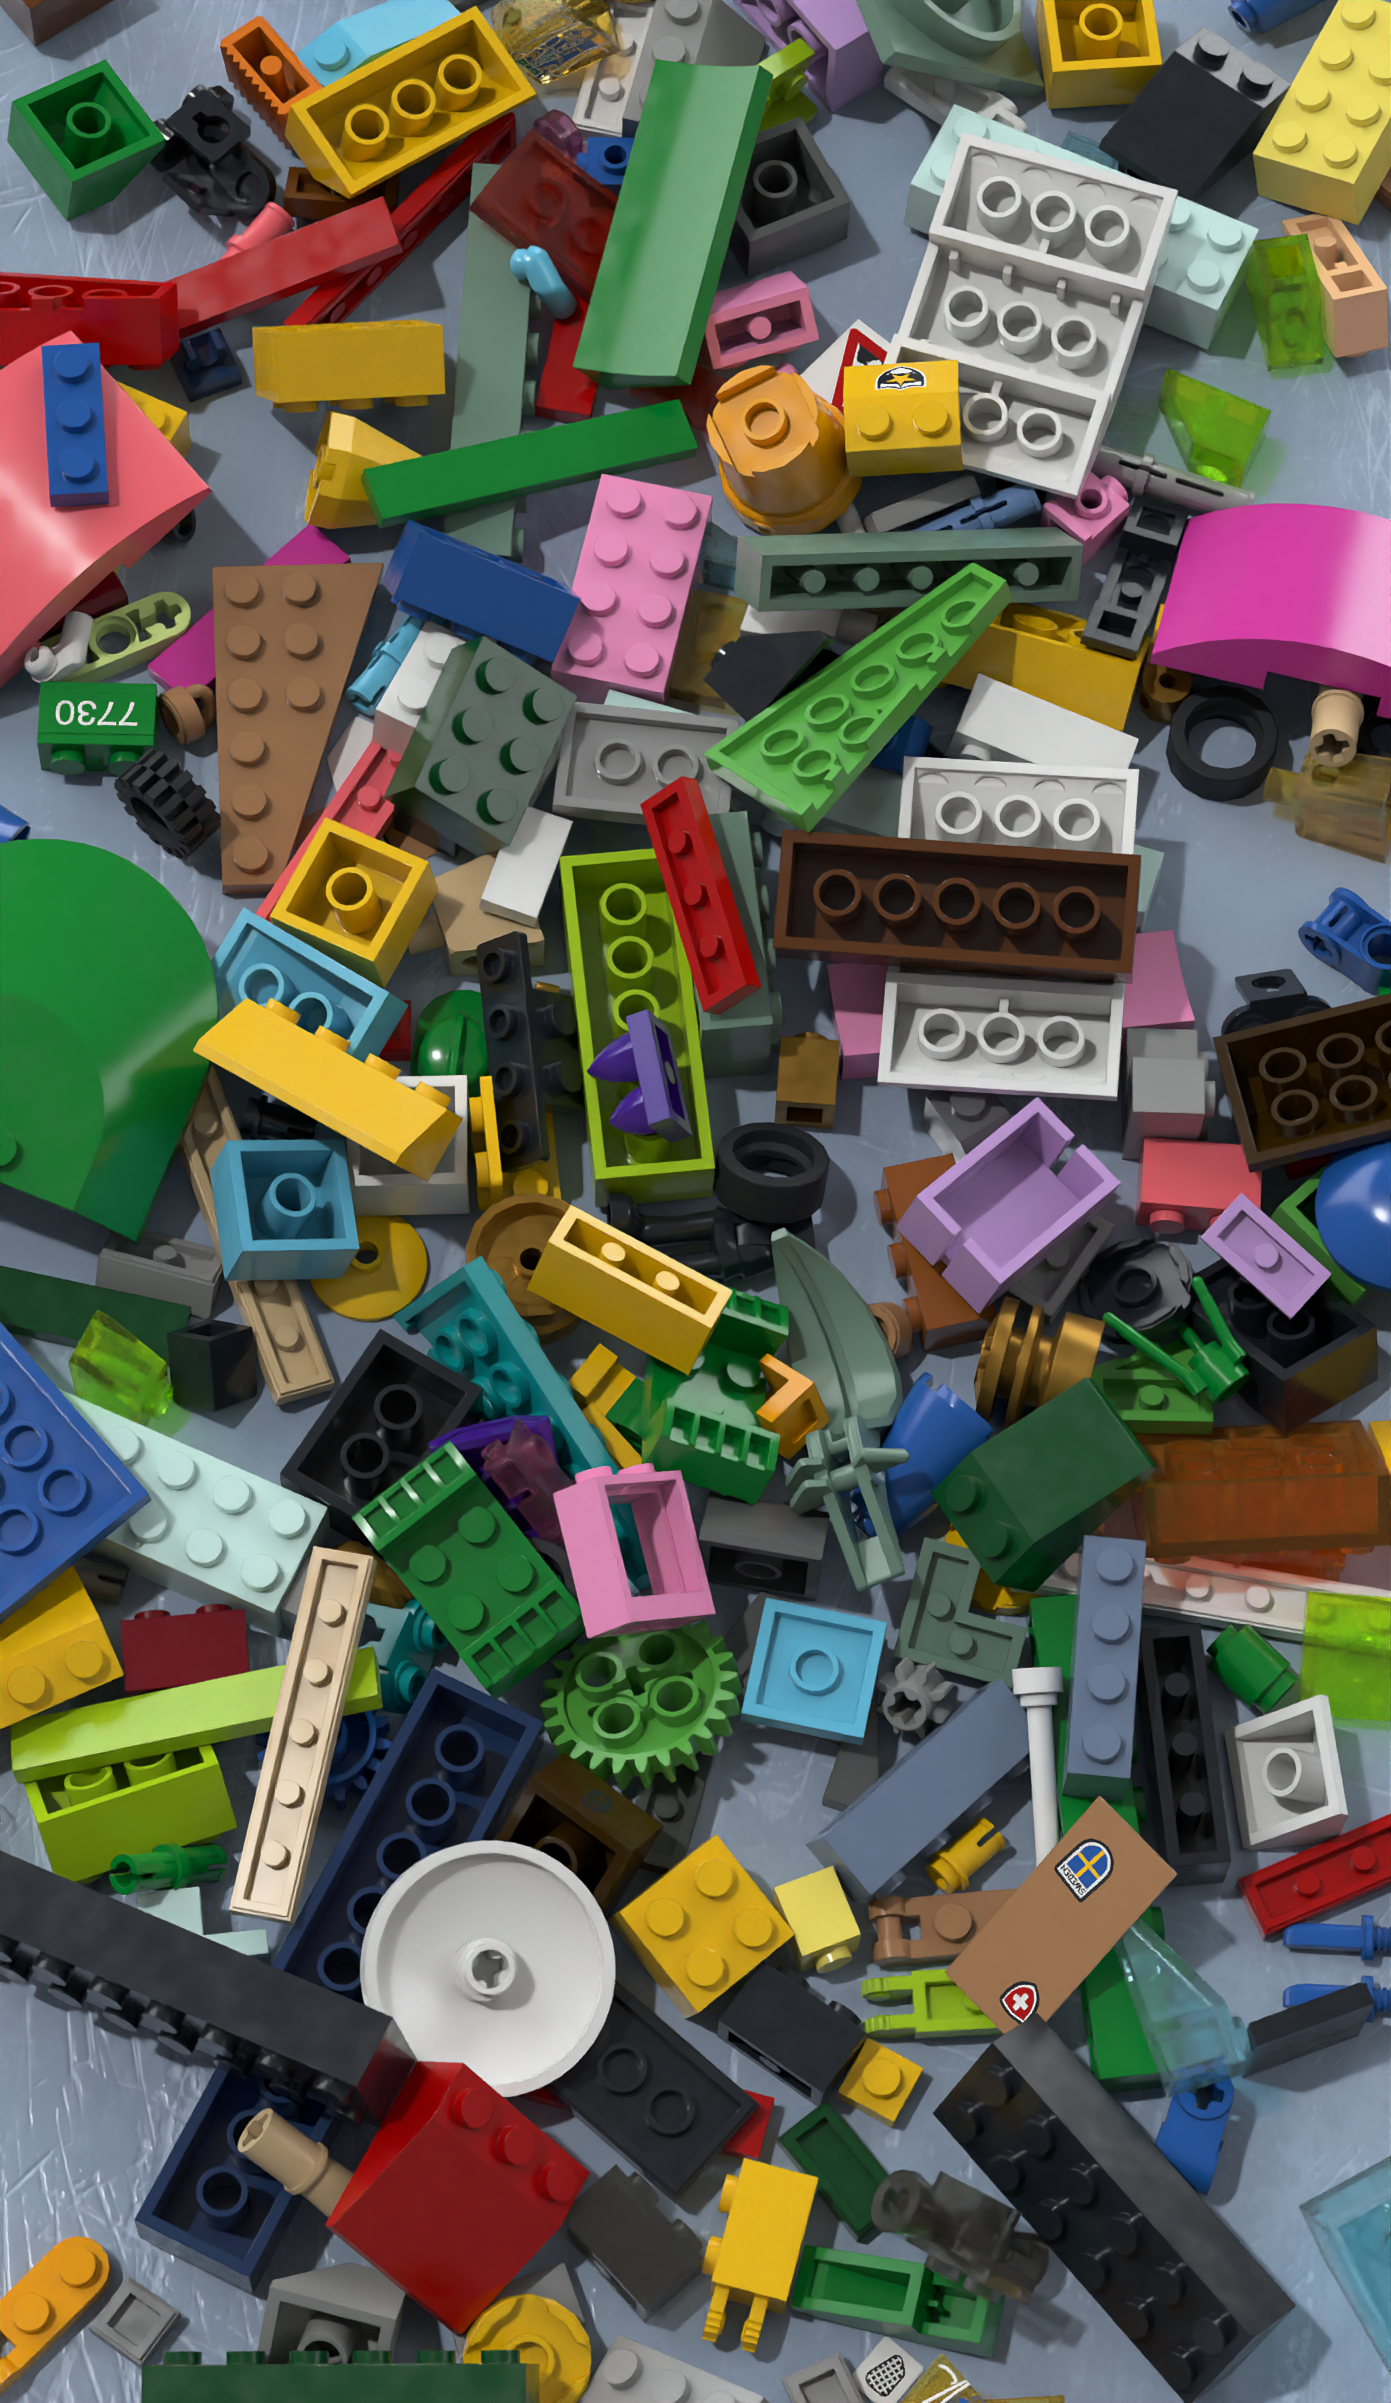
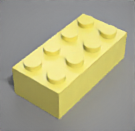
[1253,0,1391,225]

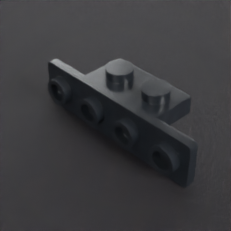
[476,931,585,1174]

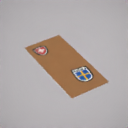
[945,1796,1177,2034]

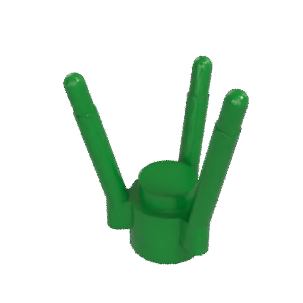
[1103,1276,1252,1405]

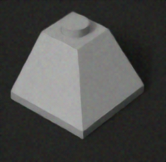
[257,2262,408,2364]

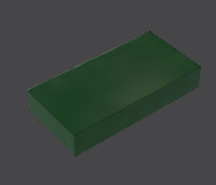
[777,2100,907,2242]

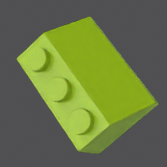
[23,1744,238,1885]

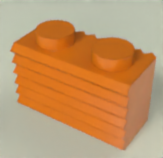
[220,16,323,150]

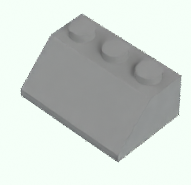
[622,0,766,138]

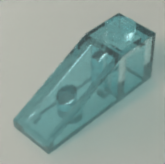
[1113,1917,1251,2098]

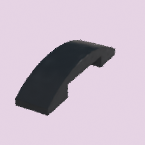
[1080,496,1189,660]

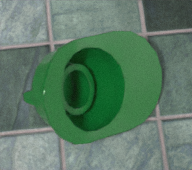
[410,990,489,1098]

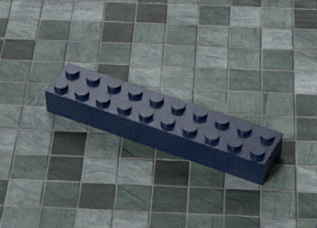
[134,1668,544,2295]

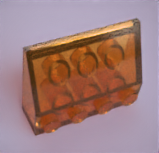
[1130,1419,1391,1564]

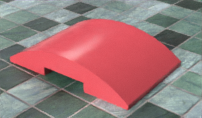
[0,331,213,689]

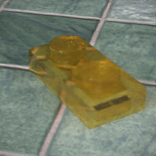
[668,589,749,709]

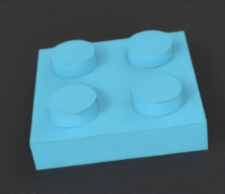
[740,1598,887,1746]

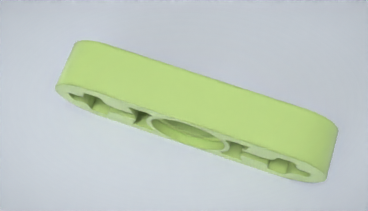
[40,591,192,684]

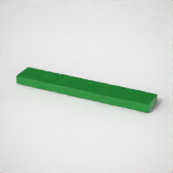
[361,399,698,529]

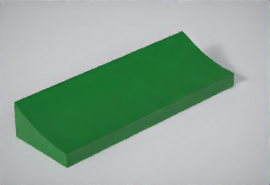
[573,59,773,390]

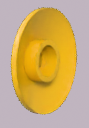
[309,1215,427,1322]

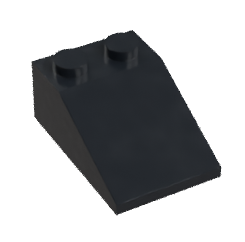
[1098,27,1291,202]
[1184,1259,1378,1434]

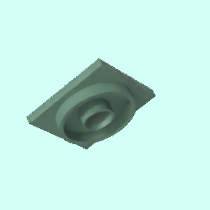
[855,0,1045,99]

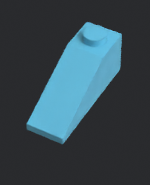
[296,0,461,87]

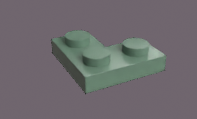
[893,1537,1028,1688]

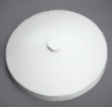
[360,1841,615,2098]

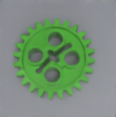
[540,1620,743,1790]

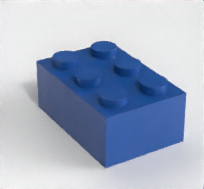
[382,519,581,665]

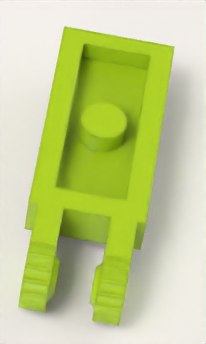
[860,1969,1003,2039]

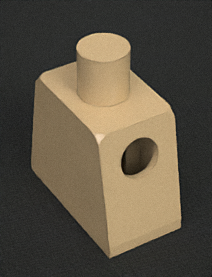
[406,849,545,977]

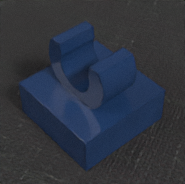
[169,328,242,403]

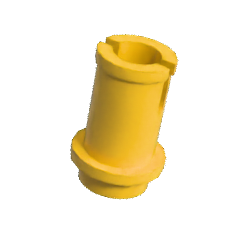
[925,1817,1006,1894]

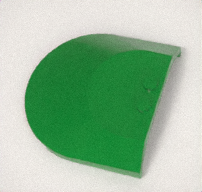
[0,839,220,1245]

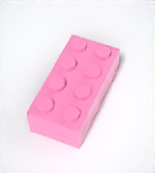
[551,474,713,706]

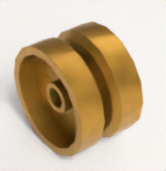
[465,1193,584,1345]

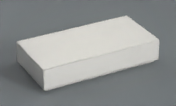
[479,806,573,928]

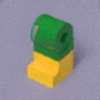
[568,1343,644,1455]

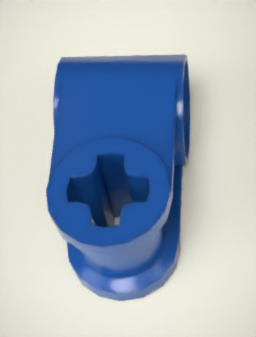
[1298,887,1391,995]
[1155,2063,1234,2196]

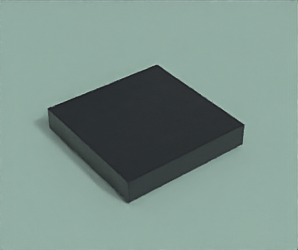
[1234,1982,1374,2079]

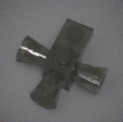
[871,2170,1049,2305]

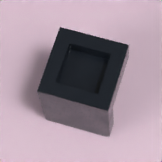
[167,1319,257,1412]

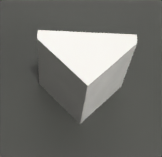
[1224,1694,1348,1850]

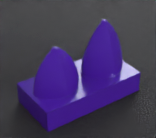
[587,1009,692,1143]

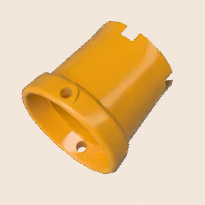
[706,365,863,536]

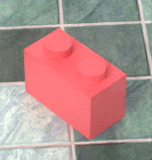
[1135,1137,1262,1234]

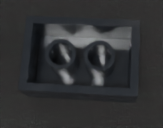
[280,1328,484,1560]

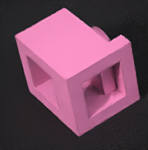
[1040,471,1130,567]

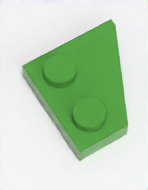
[1091,1339,1214,1435]

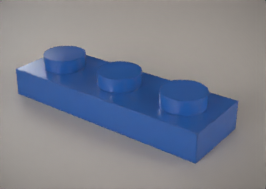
[41,343,109,507]

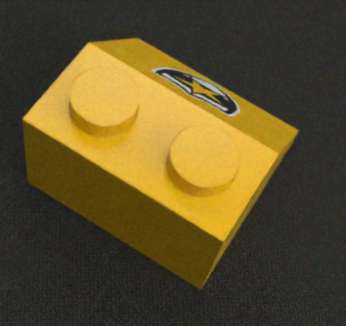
[843,360,963,477]

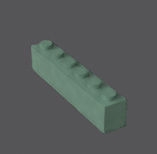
[734,527,1084,612]

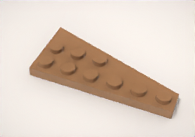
[212,563,384,894]

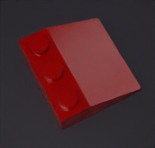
[325,2061,590,2334]

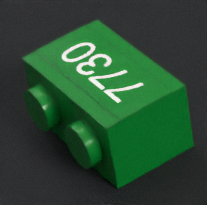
[37,681,160,776]

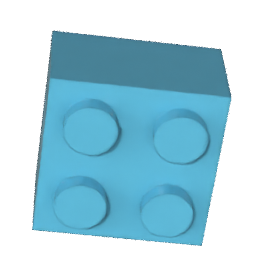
[210,1139,360,1281]

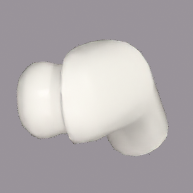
[24,612,93,683]

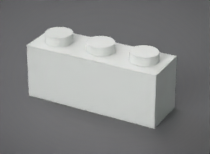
[945,674,1139,769]

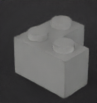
[1121,1027,1216,1160]

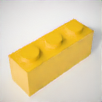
[527,1205,733,1375]

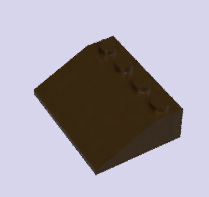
[1213,993,1391,1173]

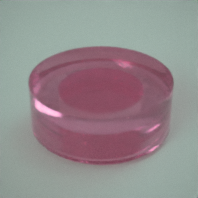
[533,109,584,168]

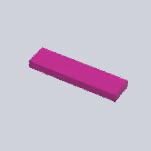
[147,524,351,704]

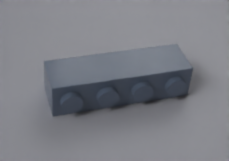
[1061,1535,1146,1801]
[805,1678,1030,1902]

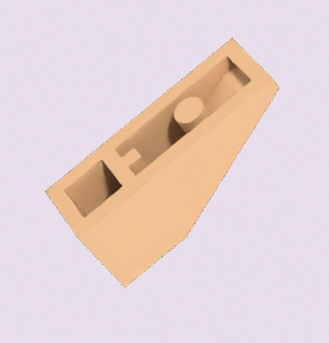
[1282,213,1389,358]

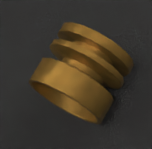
[973,1296,1105,1428]

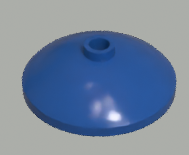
[1315,1138,1391,1293]

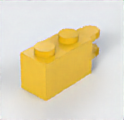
[701,2158,818,2353]

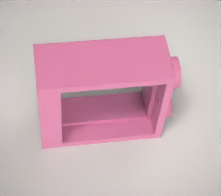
[553,1463,716,1639]

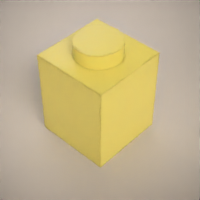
[772,1866,861,1973]

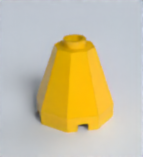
[303,409,423,529]

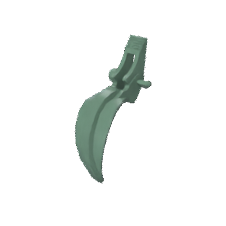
[771,1228,910,1592]

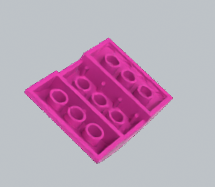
[1150,503,1391,719]

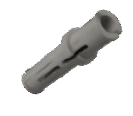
[1090,444,1256,513]

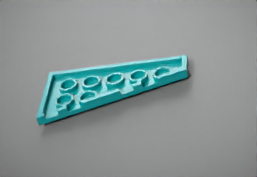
[393,1256,651,1592]

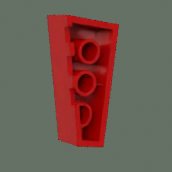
[0,272,180,371]

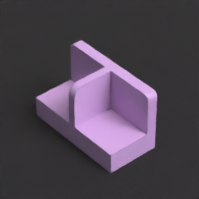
[1200,1193,1331,1320]

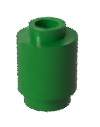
[1206,1624,1298,1715]

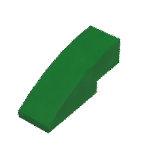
[790,2245,1006,2358]

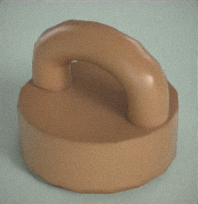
[158,683,217,746]
[868,1301,914,1360]

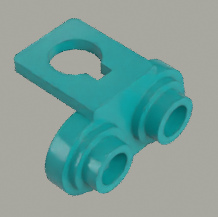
[358,1597,449,1714]

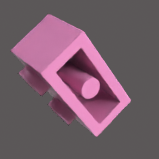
[699,271,819,370]

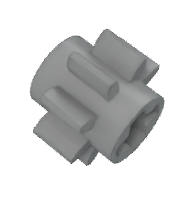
[875,1657,954,1738]

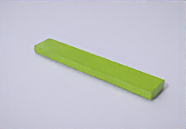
[10,1646,383,1784]

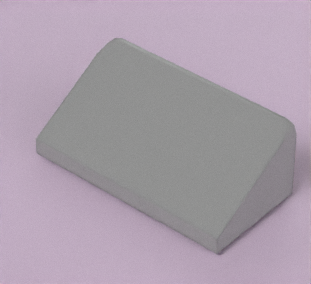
[95,1230,224,1319]

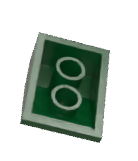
[931,1377,1158,1593]

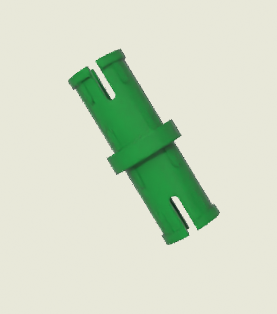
[109,1843,227,1895]

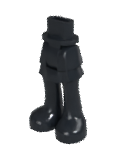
[606,1192,816,1283]

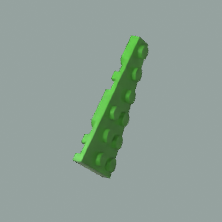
[703,562,1013,834]

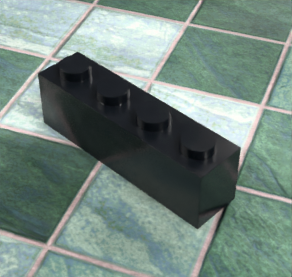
[1137,1623,1231,1888]

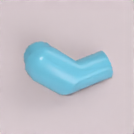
[510,245,577,319]

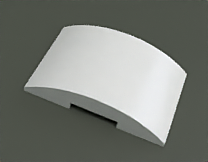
[884,132,1178,500]
[877,756,1139,1101]

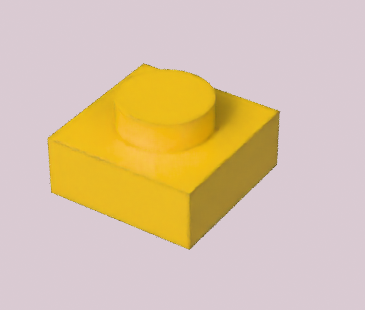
[837,2038,924,2128]

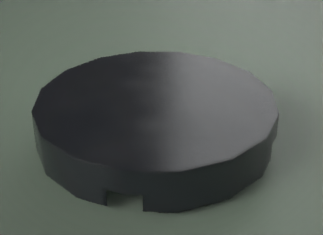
[1077,1237,1197,1345]

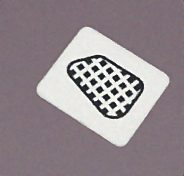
[851,2337,923,2403]

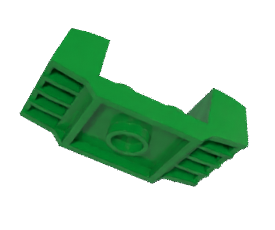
[639,1286,789,1505]
[352,1440,585,1699]

